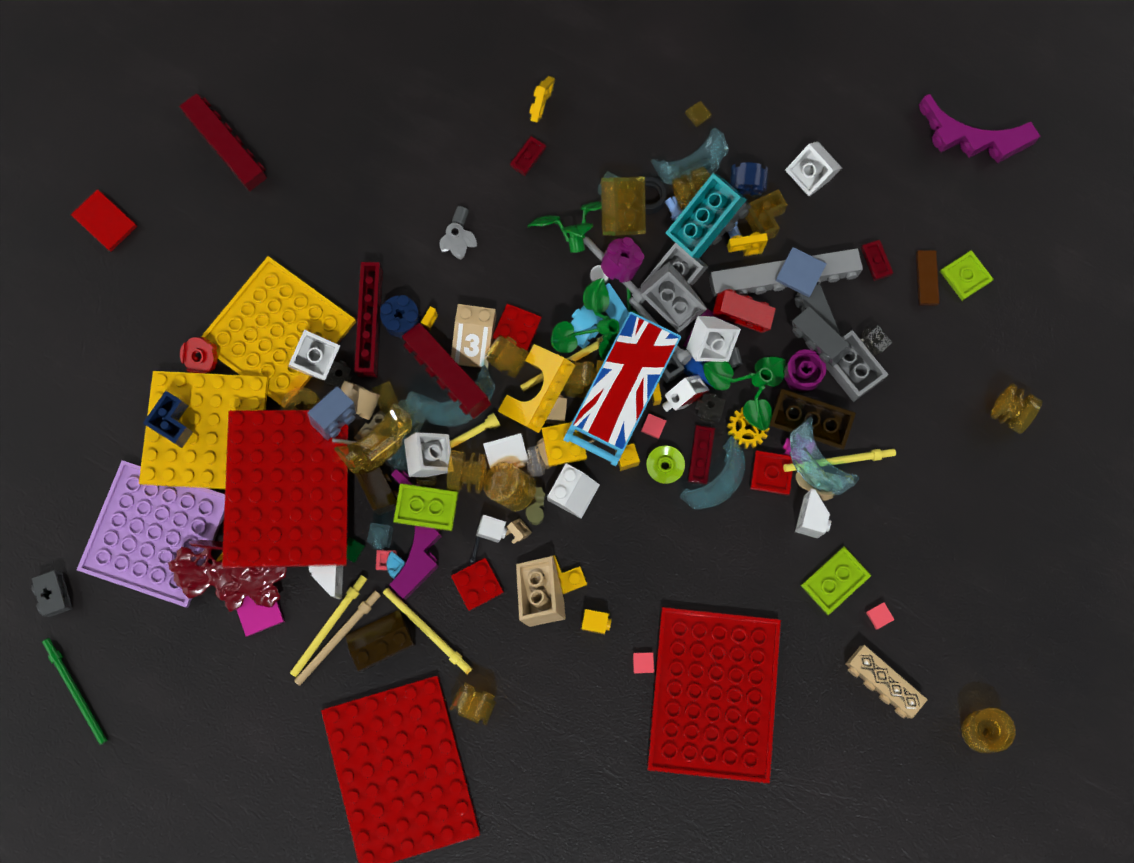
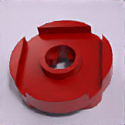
[180,337,218,374]

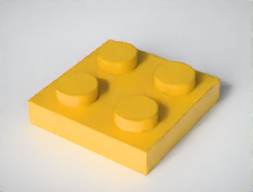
[541,422,587,467]

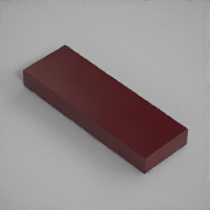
[688,425,715,485]

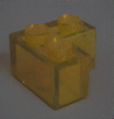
[745,189,787,240]

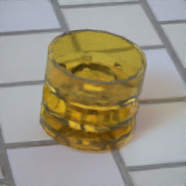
[672,166,710,210]
[990,383,1043,434]
[447,450,487,494]
[484,462,536,511]
[962,708,1015,753]

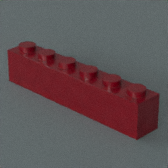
[179,93,267,192]
[355,262,383,378]
[402,323,491,419]

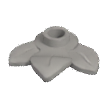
[440,223,477,260]

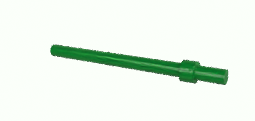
[42,638,107,745]

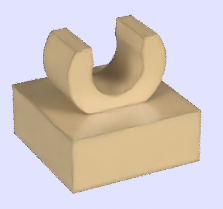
[506,518,532,544]

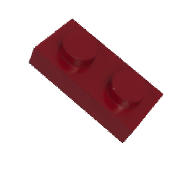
[510,136,546,176]
[861,240,893,281]

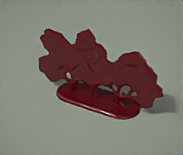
[168,540,287,612]

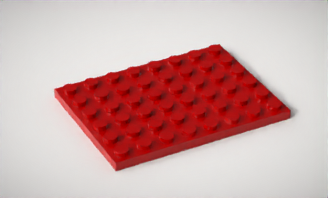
[222,410,349,568]
[647,607,781,783]
[321,676,480,863]

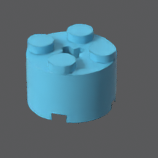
[571,305,603,349]

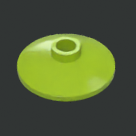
[646,446,685,484]

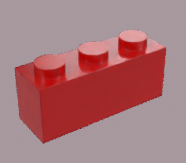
[712,289,776,333]

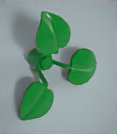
[528,201,612,253]
[551,278,619,361]
[704,357,786,431]

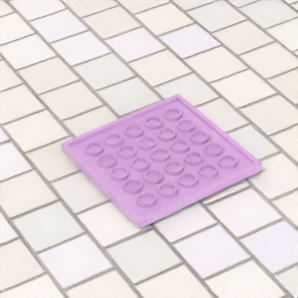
[77,460,225,608]

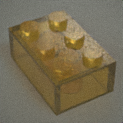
[601,177,646,236]

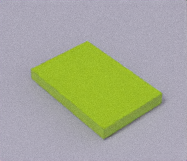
[393,483,459,531]
[801,547,871,615]

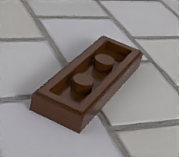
[916,250,939,306]

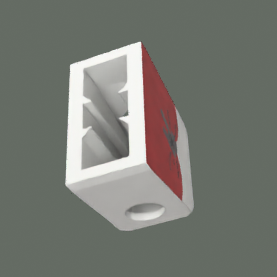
[662,375,709,413]

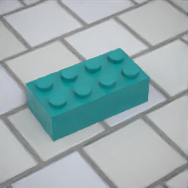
[665,173,747,259]

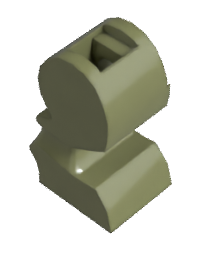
[523,487,546,525]

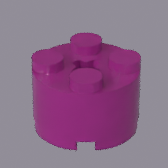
[601,237,644,282]
[784,350,826,392]

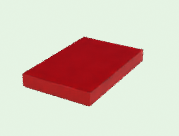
[71,189,137,252]

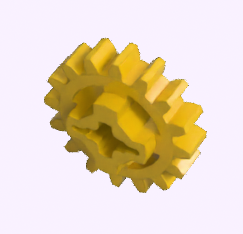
[727,407,770,449]

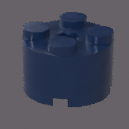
[730,162,768,198]
[380,295,421,338]

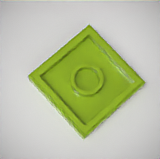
[940,250,994,301]

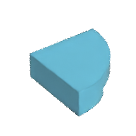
[386,551,406,579]

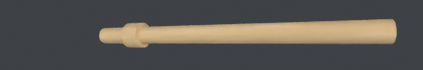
[294,590,381,686]

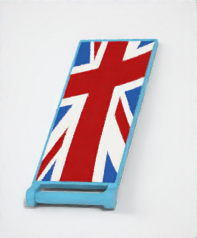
[563,312,681,467]

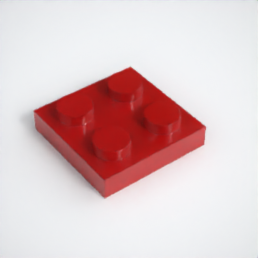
[493,304,542,352]
[750,450,794,495]
[451,558,504,611]

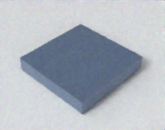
[775,247,826,297]

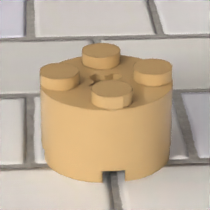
[341,381,380,420]

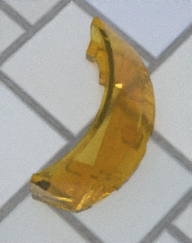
[334,403,412,473]

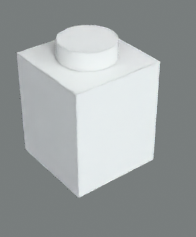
[476,515,507,542]

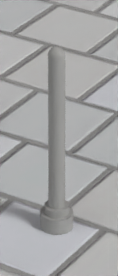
[583,237,645,304]
[629,297,692,366]

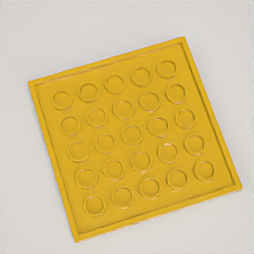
[201,256,357,409]
[139,371,269,489]

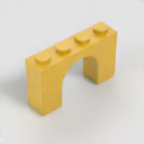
[498,344,575,433]

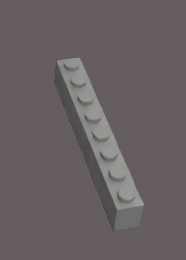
[709,248,863,299]

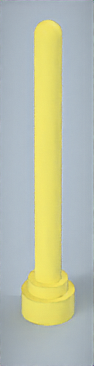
[450,413,501,449]

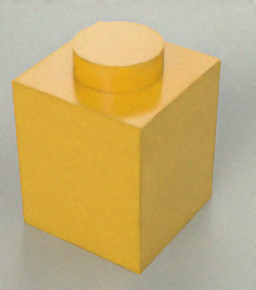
[615,443,640,471]
[581,609,612,635]

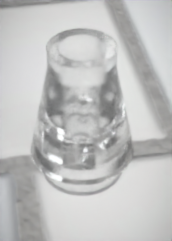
[527,446,546,476]

